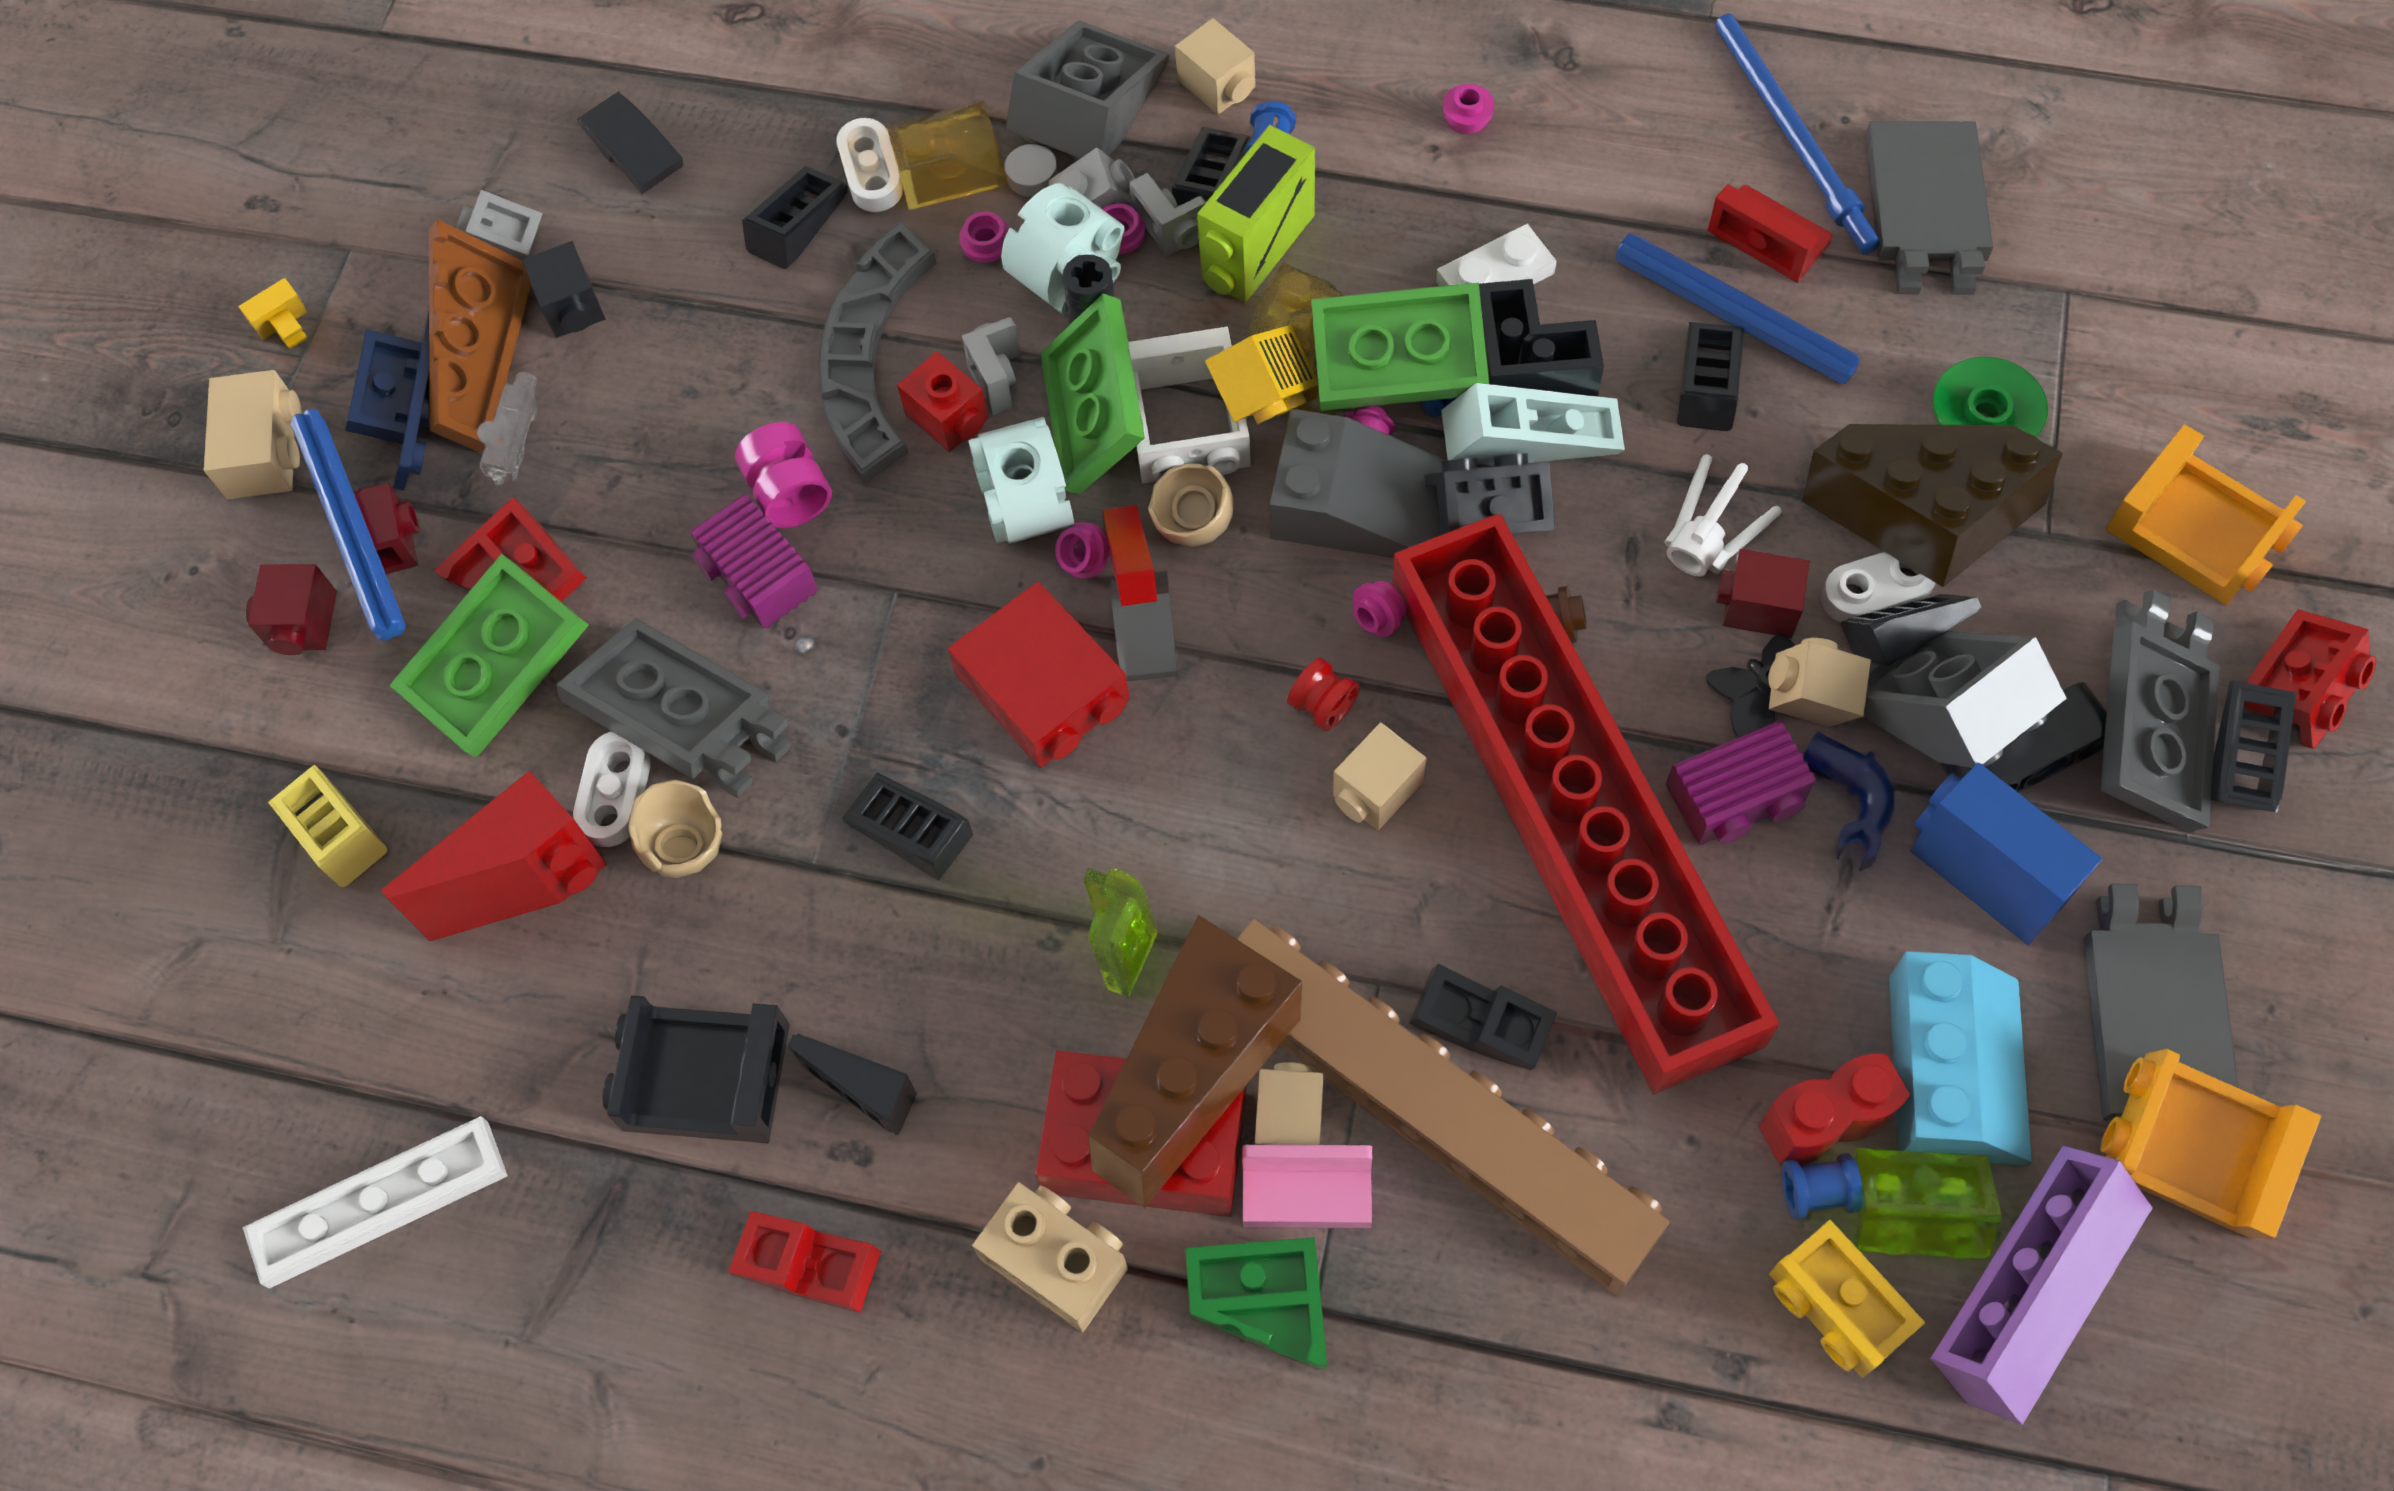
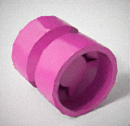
[735,422,832,528]

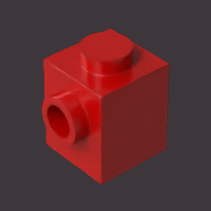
[897,351,989,453]

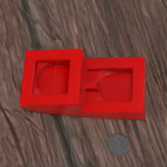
[728,1211,881,1313]

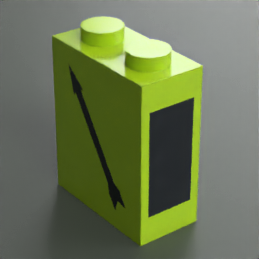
[1197,125,1315,303]

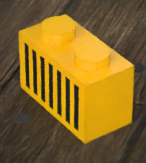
[1205,325,1318,425]

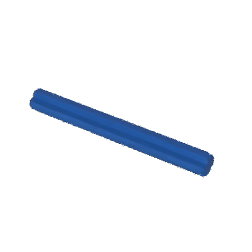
[1615,233,1860,384]
[291,409,406,641]

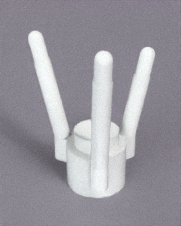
[1664,454,1782,577]

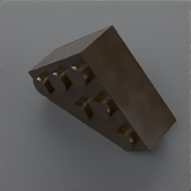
[1802,424,2062,587]

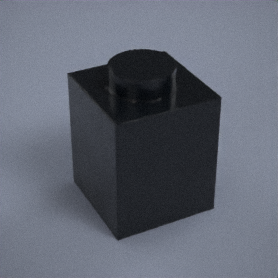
[522,241,606,338]

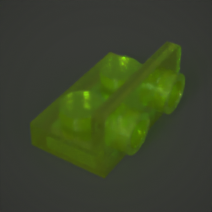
[1083,868,1158,997]
[1854,1148,2002,1259]

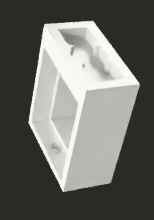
[1128,327,1251,484]

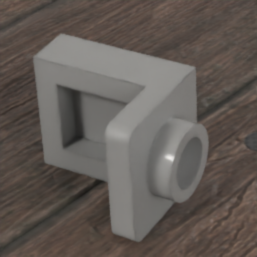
[1048,148,1135,209]

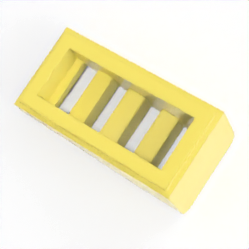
[268,765,387,887]

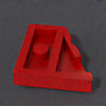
[434,497,587,602]

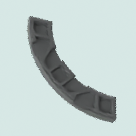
[818,221,937,484]

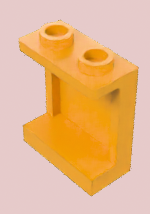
[2105,424,2306,606]
[2100,1049,2321,1238]

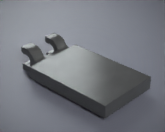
[1865,121,1993,295]
[2100,589,2220,833]
[556,618,791,798]
[2084,883,2239,1120]

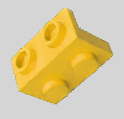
[1769,1220,1926,1378]

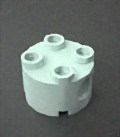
[1001,183,1124,316]
[968,417,1074,544]

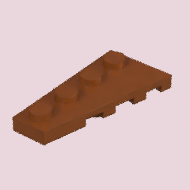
[429,219,531,453]

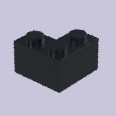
[1479,279,1604,396]

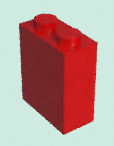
[947,581,1130,768]

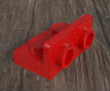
[2243,609,2376,749]

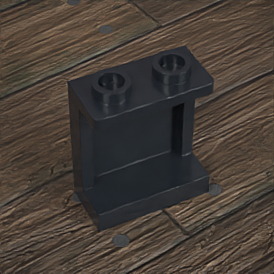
[602,995,790,1143]

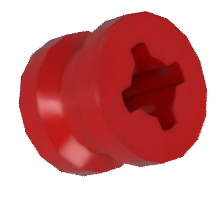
[1287,657,1360,732]

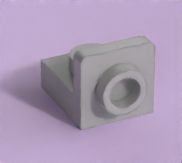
[1129,173,1206,258]
[456,190,543,260]
[962,317,1020,416]

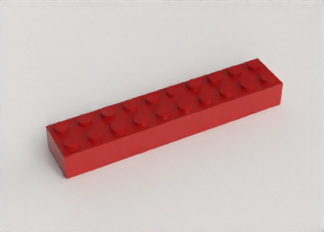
[1392,513,1780,1095]

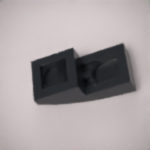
[577,91,683,194]
[1409,964,1557,1070]

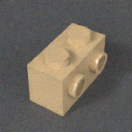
[204,370,302,499]
[972,1182,1128,1333]

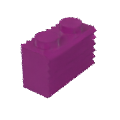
[690,493,818,628]
[1666,721,1815,845]

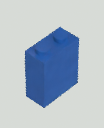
[1910,762,2103,946]

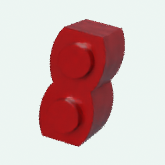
[1758,1054,1910,1166]

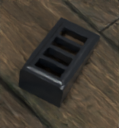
[1172,127,1251,207]
[742,166,848,269]
[1677,322,1744,431]
[1841,594,1982,665]
[2211,681,2296,813]
[842,772,973,881]
[788,1034,917,1135]

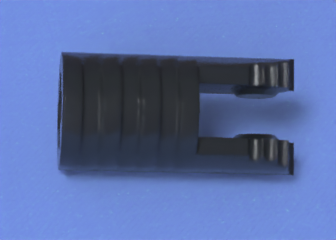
[1063,254,1115,325]

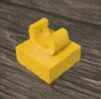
[238,278,308,349]

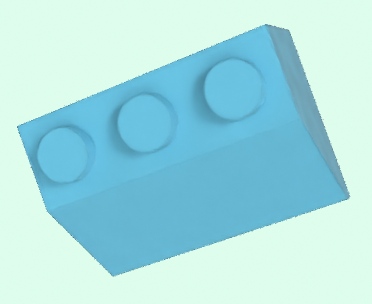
[1889,951,2032,1166]

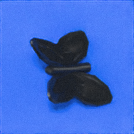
[1706,634,1795,738]

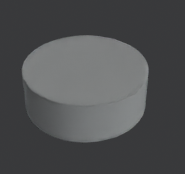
[1005,144,1058,197]

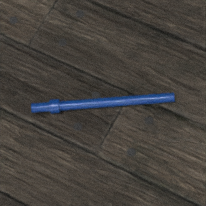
[1715,13,1881,254]

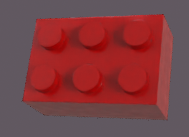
[1035,1050,1247,1217]

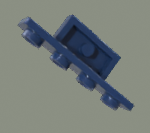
[345,304,429,491]

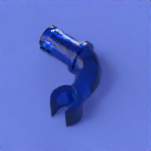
[1803,731,1895,871]

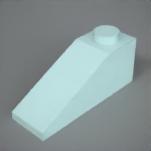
[1441,383,1625,466]

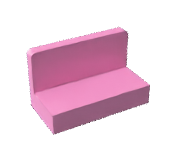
[1242,1145,1372,1228]

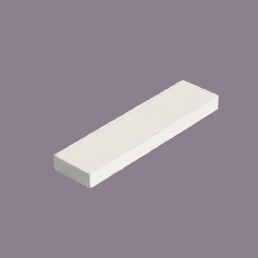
[243,1116,508,1289]

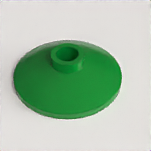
[1932,357,2048,437]

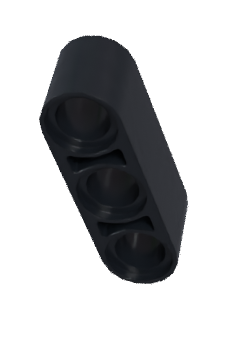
[1939,682,2107,793]

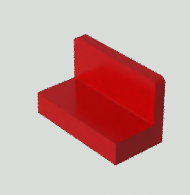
[1707,184,1832,283]

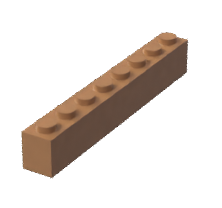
[1237,919,1670,1298]

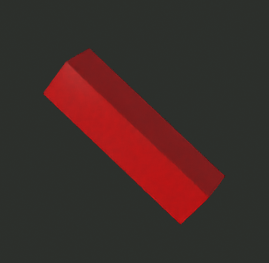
[1102,505,1157,607]

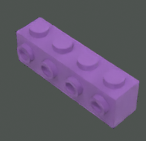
[1931,1146,2152,1425]

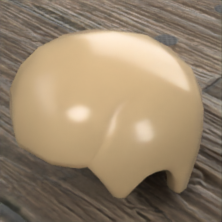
[1148,463,1234,548]
[628,779,723,878]

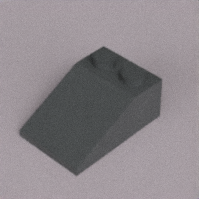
[1006,20,1169,161]
[1270,409,1448,558]
[1863,631,2067,768]

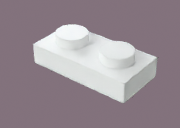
[1436,224,1557,286]

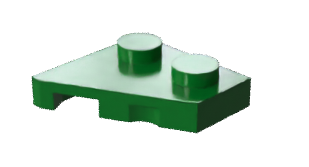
[1185,1237,1327,1370]

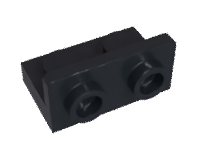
[1424,453,1555,535]

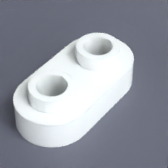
[837,118,903,212]
[1821,552,1935,623]
[573,732,651,847]

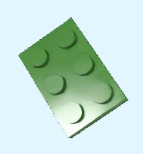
[1311,282,1489,411]
[1040,294,1145,495]
[389,554,589,758]

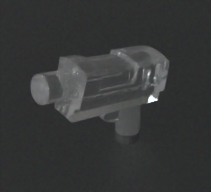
[477,372,538,485]

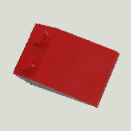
[380,770,607,941]

